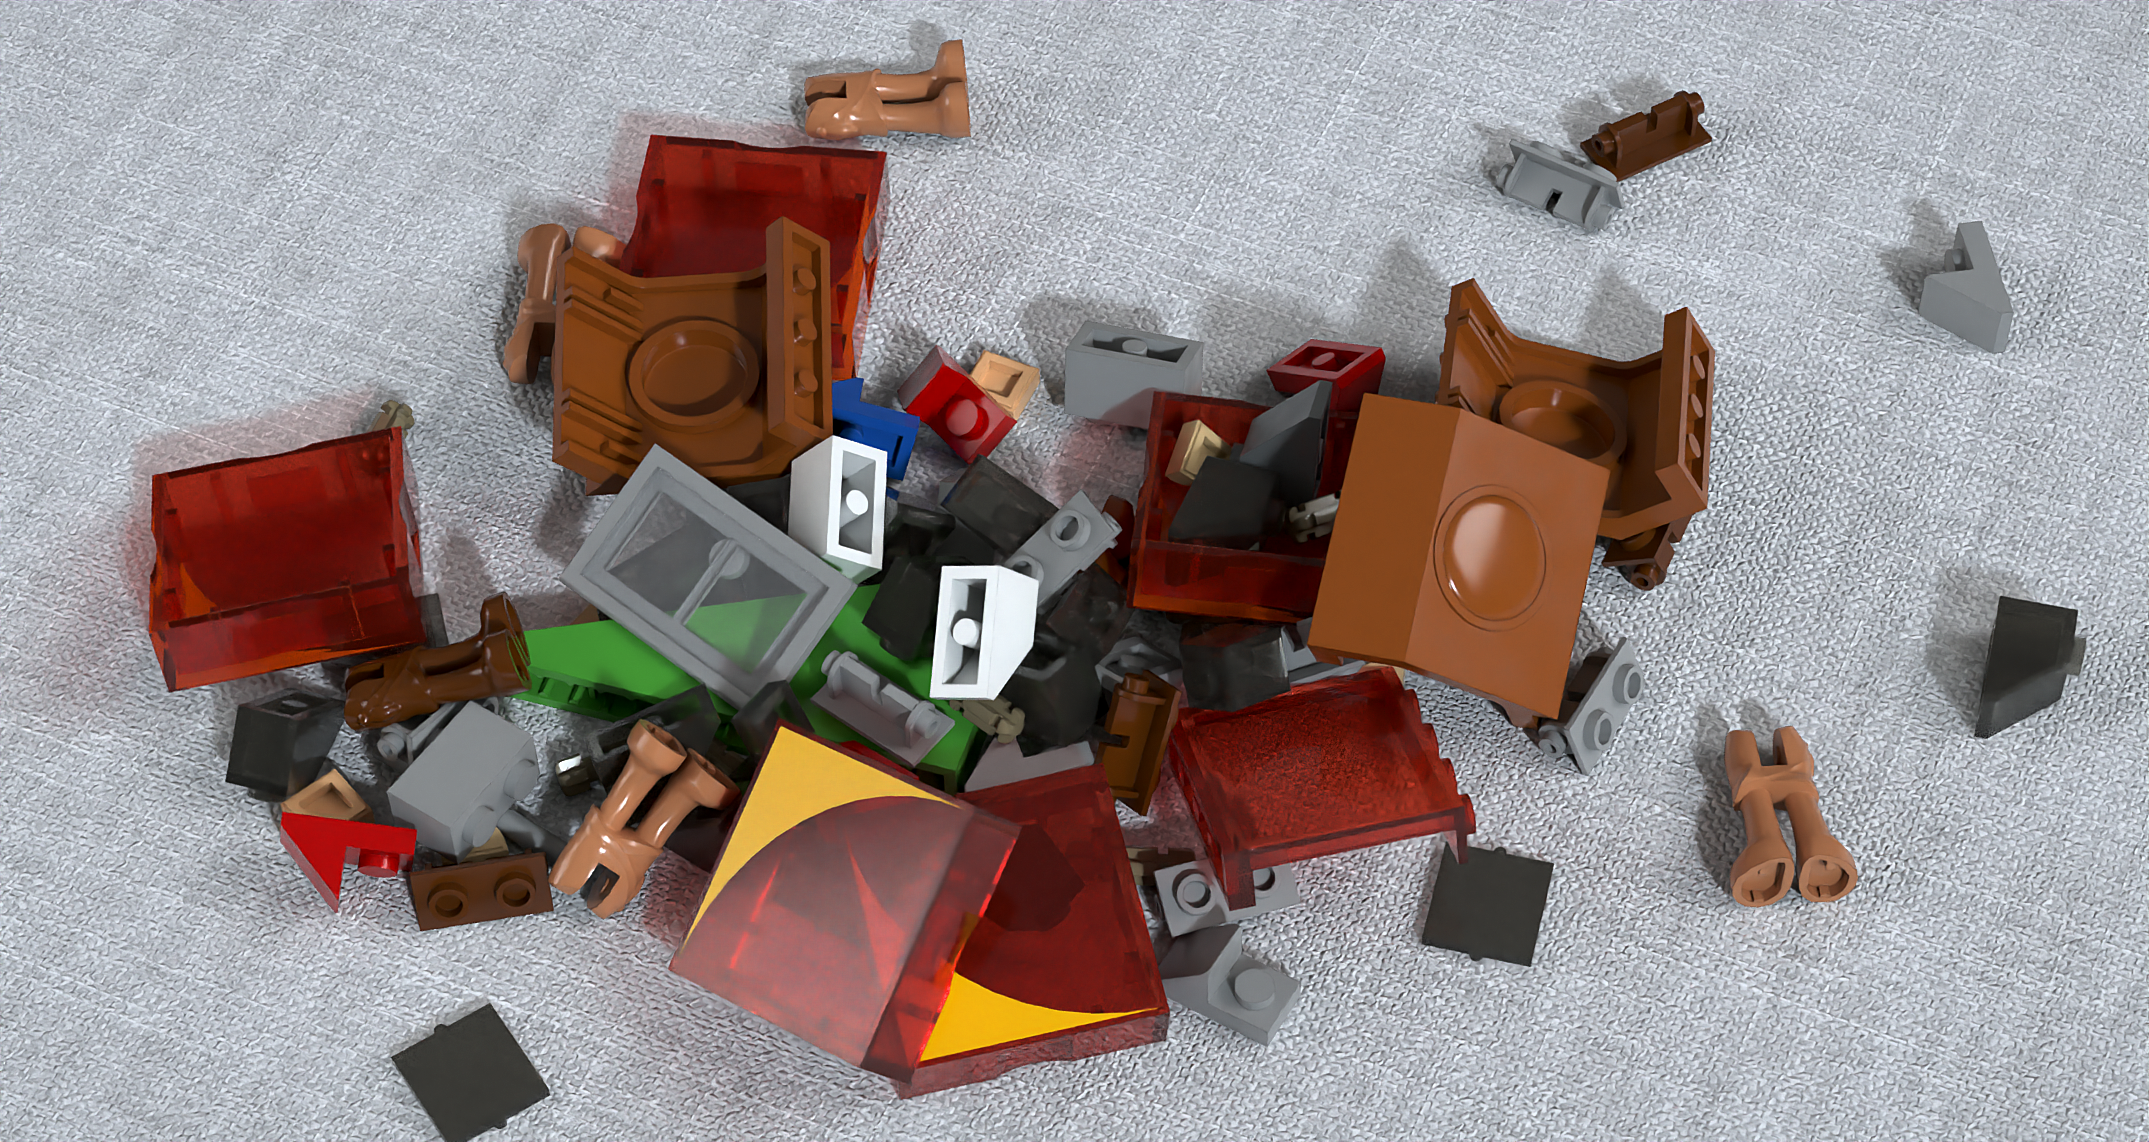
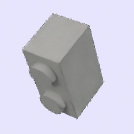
[1064,321,1204,436]
[387,700,540,865]

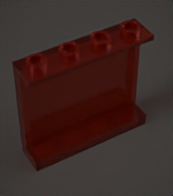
[1167,666,1476,911]

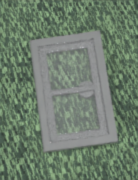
[559,443,858,724]

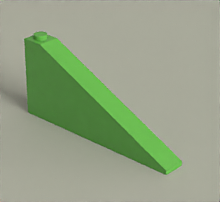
[510,576,1008,808]

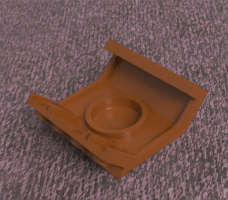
[552,216,833,496]
[1435,278,1715,540]
[1307,393,1611,731]

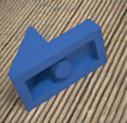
[832,377,920,481]

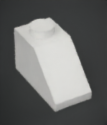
[930,565,1039,700]

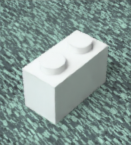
[788,435,887,584]

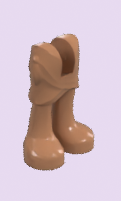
[804,39,971,140]
[502,223,631,386]
[548,719,740,920]
[1724,726,1858,908]

